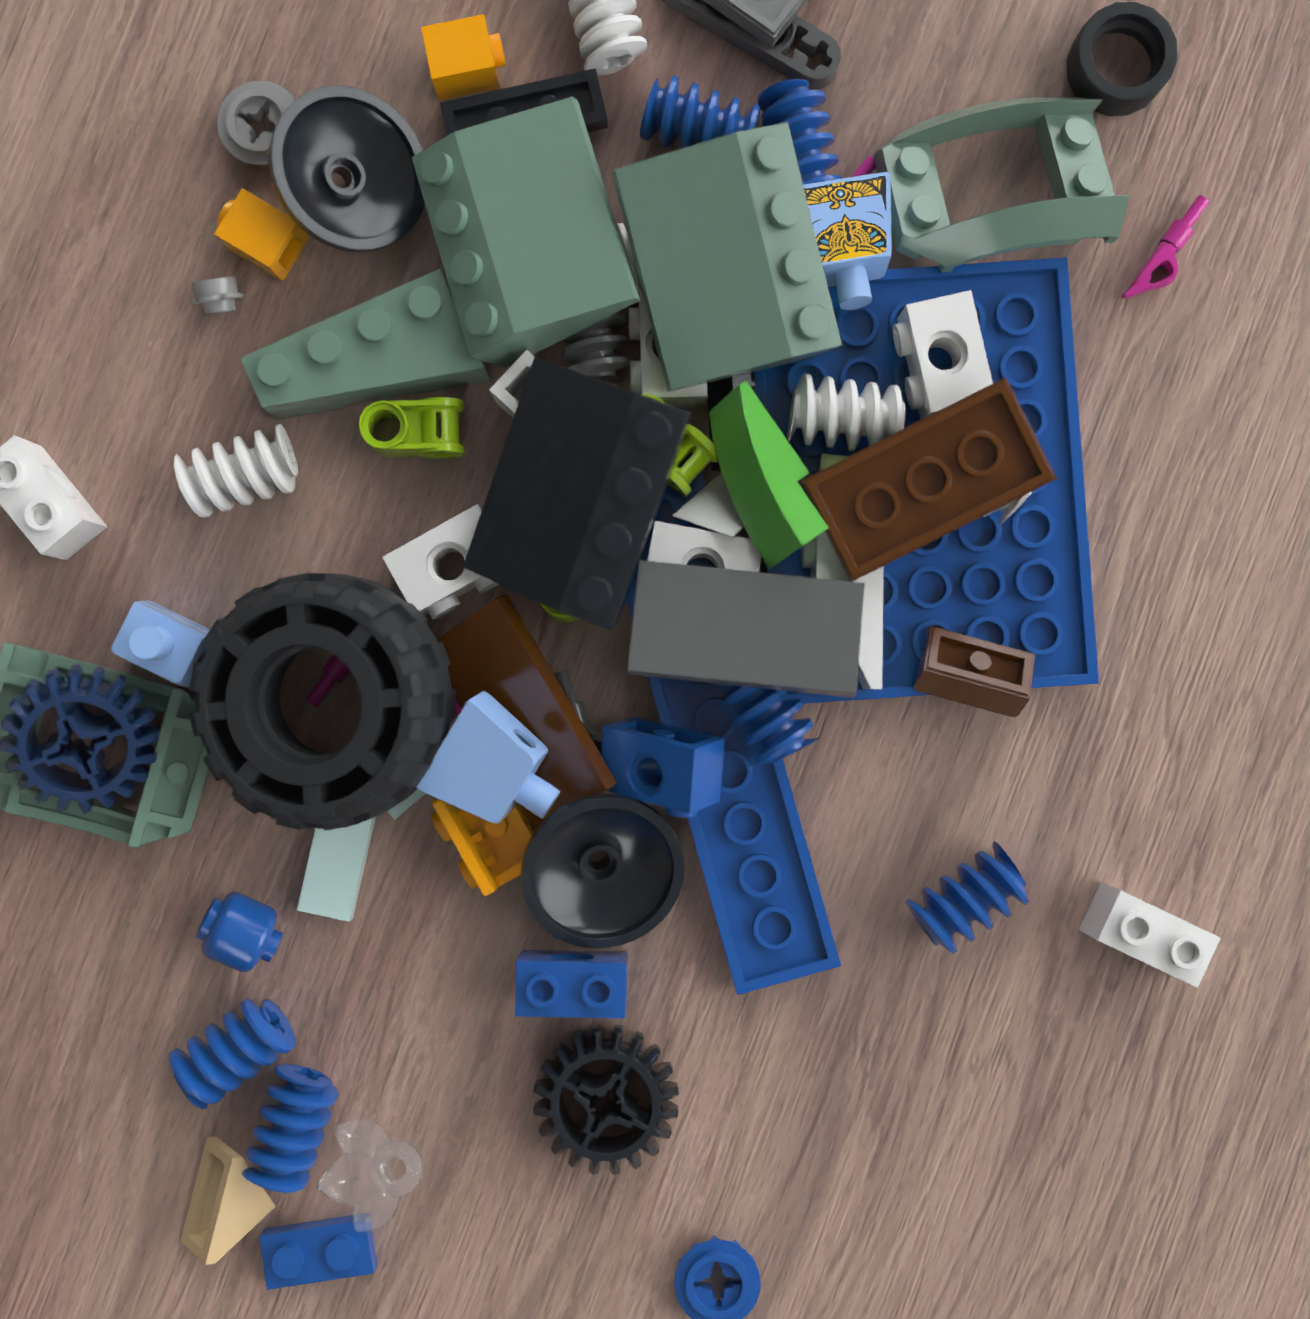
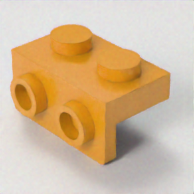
[431,798,534,897]

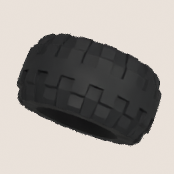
[189,573,456,831]

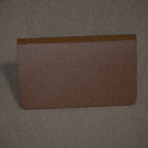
[914,626,1035,717]

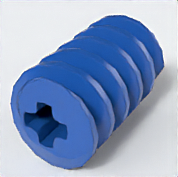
[639,75,760,149]
[757,79,842,184]
[714,683,820,765]
[905,841,1030,954]
[169,998,296,1109]
[242,1064,339,1193]

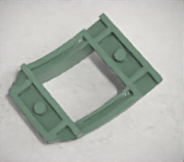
[873,97,1129,273]
[0,642,208,848]

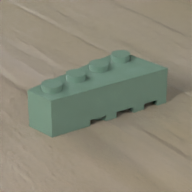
[240,269,491,420]

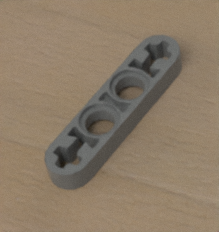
[662,0,841,90]

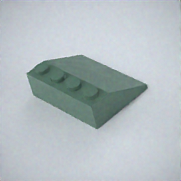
[412,97,640,368]
[612,122,842,392]

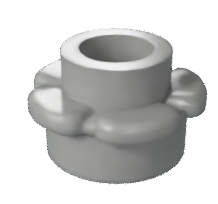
[190,277,244,315]

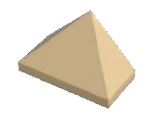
[180,1136,276,1265]

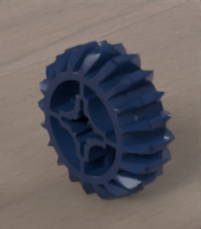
[0,664,160,814]

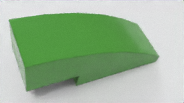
[709,381,829,569]

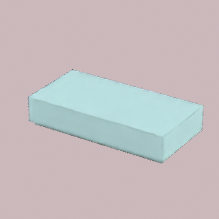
[297,817,376,922]

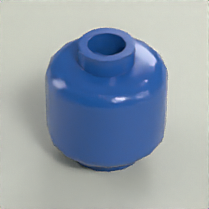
[195,892,283,972]

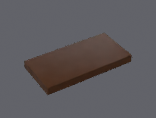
[800,377,1057,582]
[437,594,617,830]

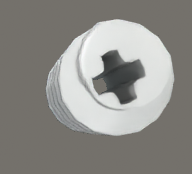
[568,0,647,76]
[787,373,905,451]
[174,423,298,518]

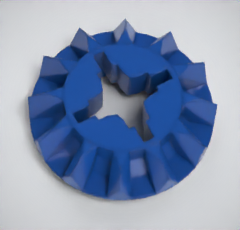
[674,1235,761,1319]

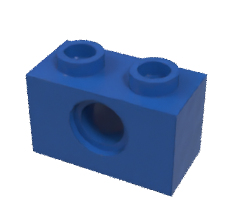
[601,717,725,817]
[515,950,628,1018]

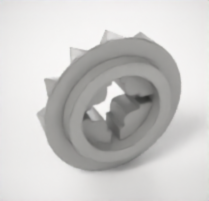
[217,81,295,169]

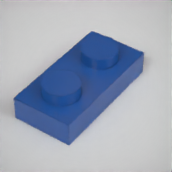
[259,1212,378,1290]

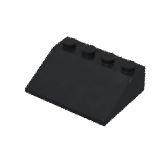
[463,356,693,630]

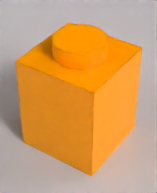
[421,14,506,101]
[214,188,310,282]

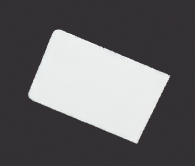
[673,473,744,537]

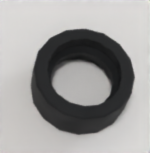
[1067,2,1178,116]

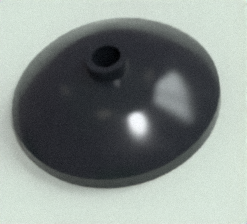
[268,86,425,252]
[521,794,685,949]

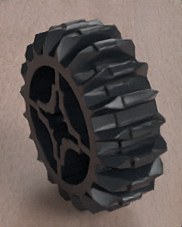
[533,1024,679,1176]

